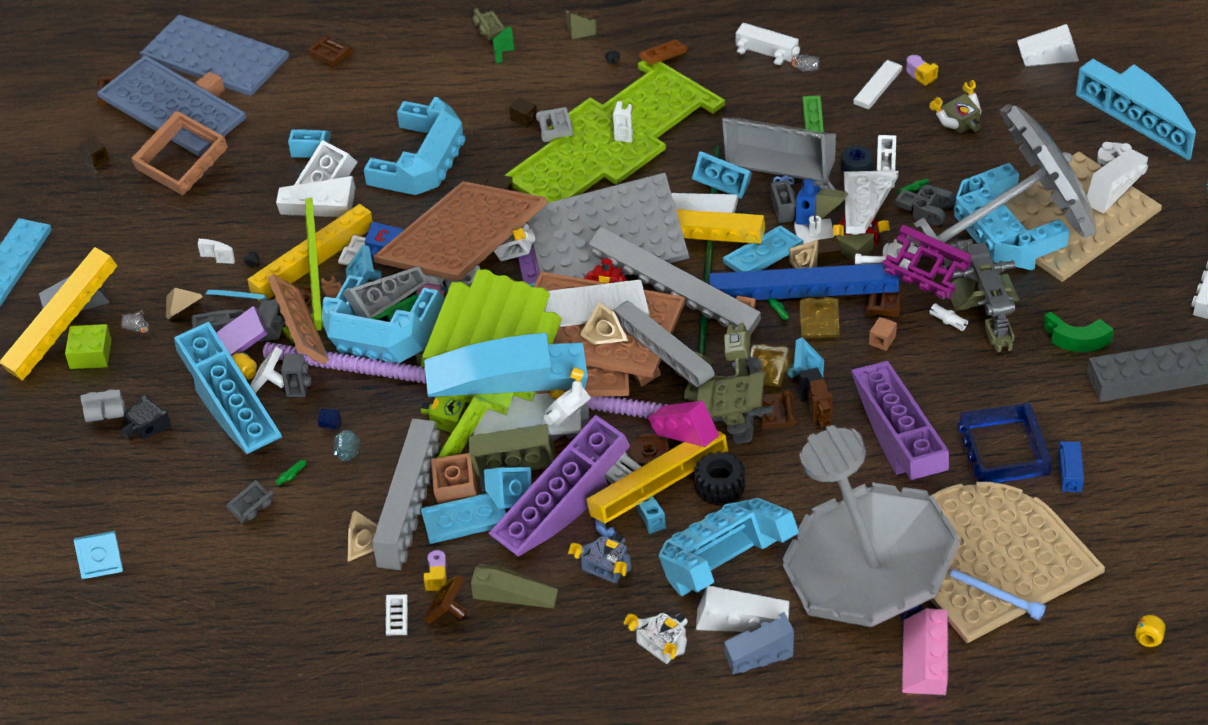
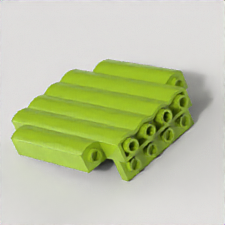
[421,269,562,416]

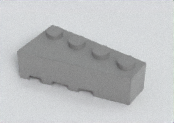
[343,266,429,319]

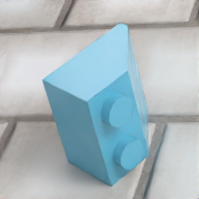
[484,467,532,509]

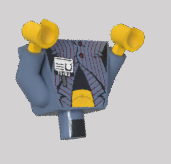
[568,534,631,584]

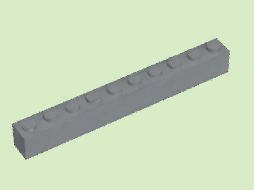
[589,226,761,335]

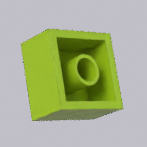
[65,324,112,369]

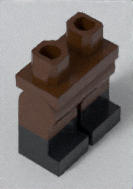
[798,367,833,428]

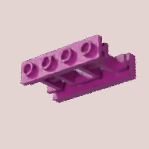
[882,225,972,300]

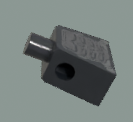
[121,395,171,440]

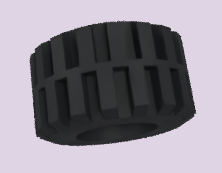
[695,451,745,505]

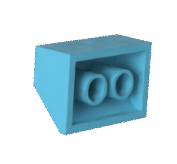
[692,151,752,199]

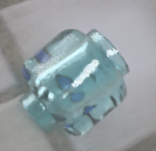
[333,430,360,461]

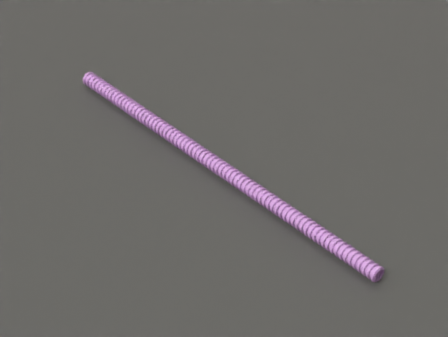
[263,342,668,419]

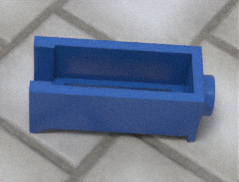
[1058,441,1084,492]

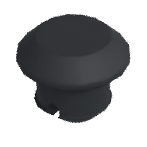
[605,50,620,65]
[244,252,260,267]

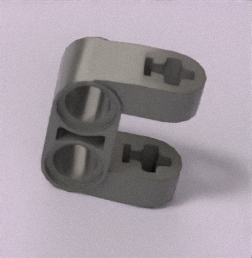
[913,185,956,226]

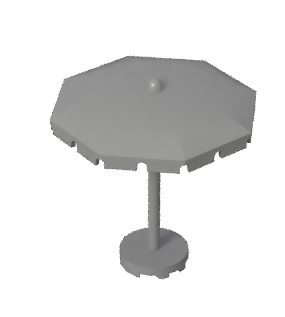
[914,104,1096,269]
[782,425,961,627]

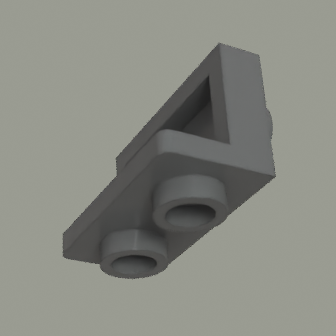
[226,480,274,524]

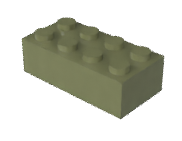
[469,424,556,479]

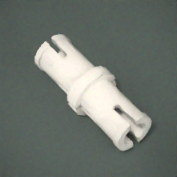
[930,303,968,331]

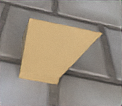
[789,240,818,269]
[166,288,202,319]
[580,302,628,345]
[348,511,378,562]

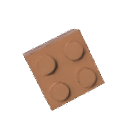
[431,453,477,504]

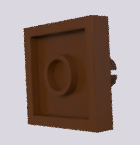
[422,574,468,624]

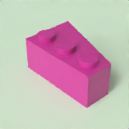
[648,401,719,447]

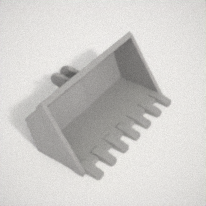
[722,118,836,183]

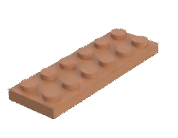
[268,273,329,365]

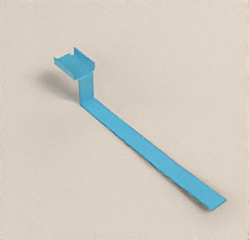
[206,290,267,301]

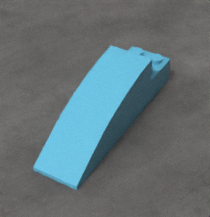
[1076,59,1196,160]
[174,322,282,454]
[424,333,588,397]

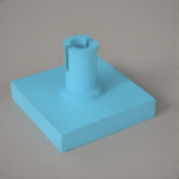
[345,245,382,281]
[787,338,824,378]
[74,531,123,579]

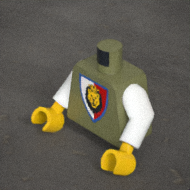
[929,80,981,133]

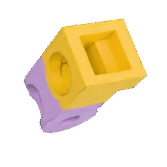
[906,55,938,85]
[424,550,447,591]

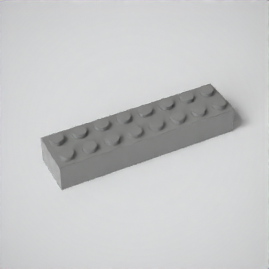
[372,419,441,570]

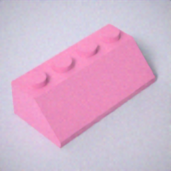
[902,609,948,695]

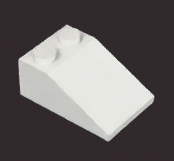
[294,140,357,185]

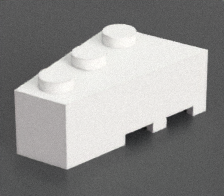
[1018,24,1079,66]

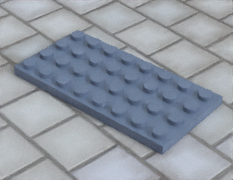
[140,15,289,96]
[97,55,246,156]

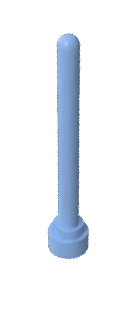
[950,569,1046,621]

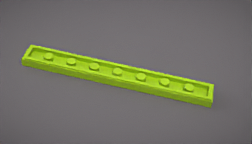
[305,198,322,330]

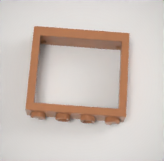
[131,110,227,196]

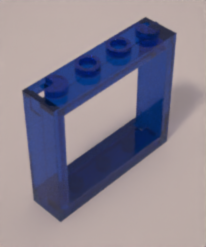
[957,402,1052,483]

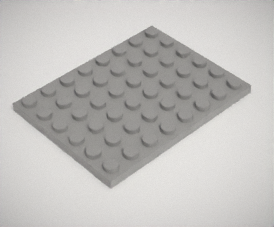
[528,173,689,279]

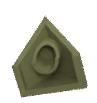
[565,10,597,39]

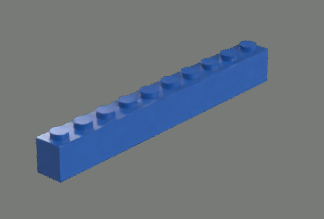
[709,264,899,300]

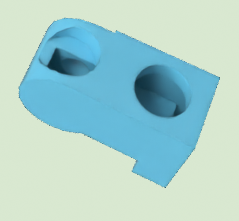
[636,496,666,534]

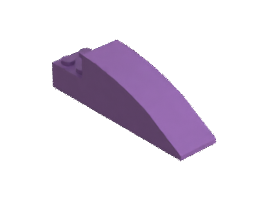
[851,361,949,480]
[489,415,630,557]

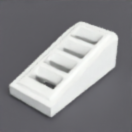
[386,594,408,636]

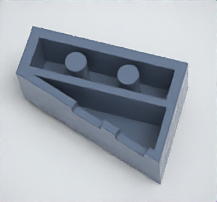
[724,612,794,674]

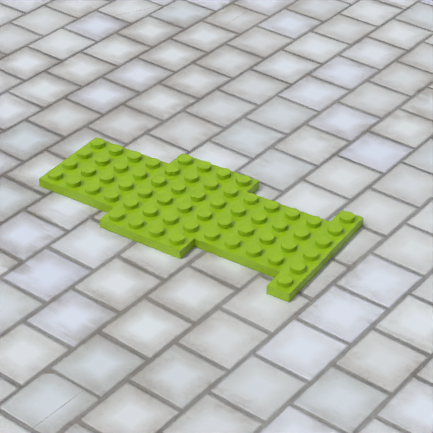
[505,60,725,203]

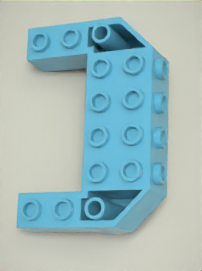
[364,97,465,195]
[954,163,1070,270]
[322,275,445,363]
[659,498,799,596]

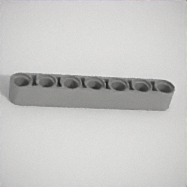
[613,300,714,387]

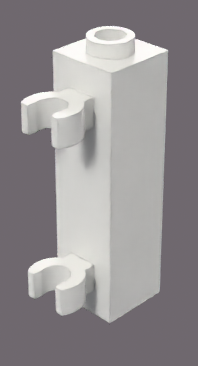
[736,23,800,65]

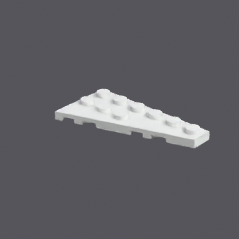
[844,171,898,235]

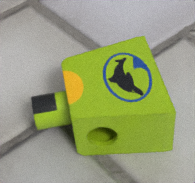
[421,396,469,433]

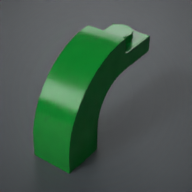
[1043,311,1114,352]

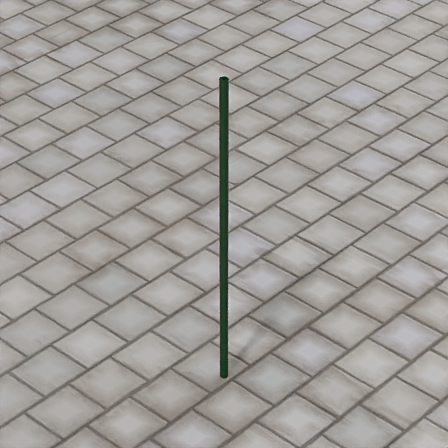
[697,146,721,356]

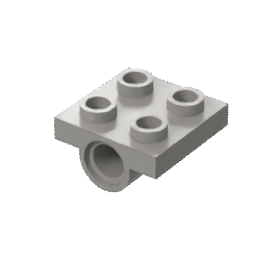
[81,389,127,422]

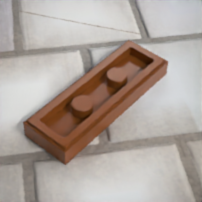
[639,40,687,65]

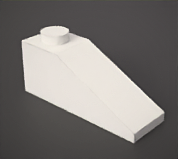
[877,135,896,188]

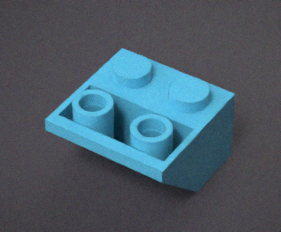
[288,130,331,158]

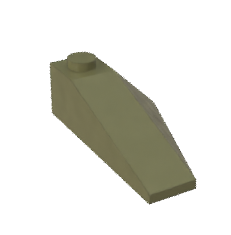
[471,564,558,608]

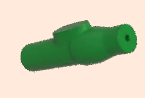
[897,178,929,195]
[766,298,789,320]
[275,460,306,486]

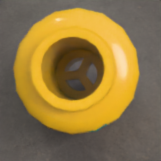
[232,353,257,380]
[1135,615,1165,647]

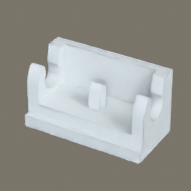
[613,101,633,143]

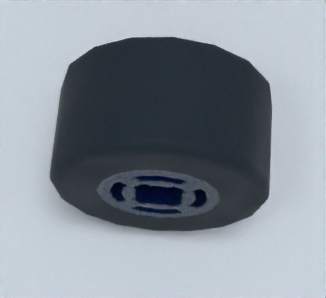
[841,145,873,173]

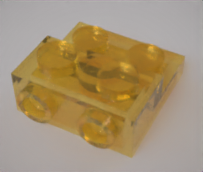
[799,297,840,338]
[750,344,793,387]

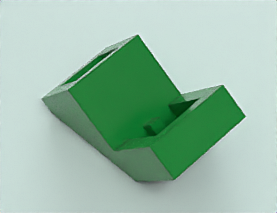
[493,26,514,63]

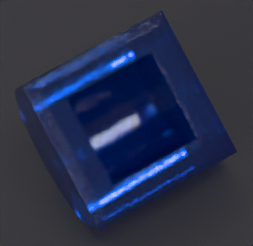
[318,408,342,430]

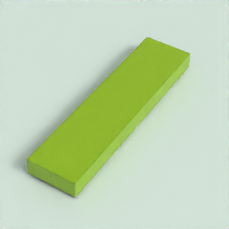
[437,397,491,458]

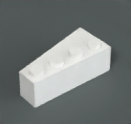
[1087,149,1149,214]
[276,176,356,217]
[696,586,789,632]

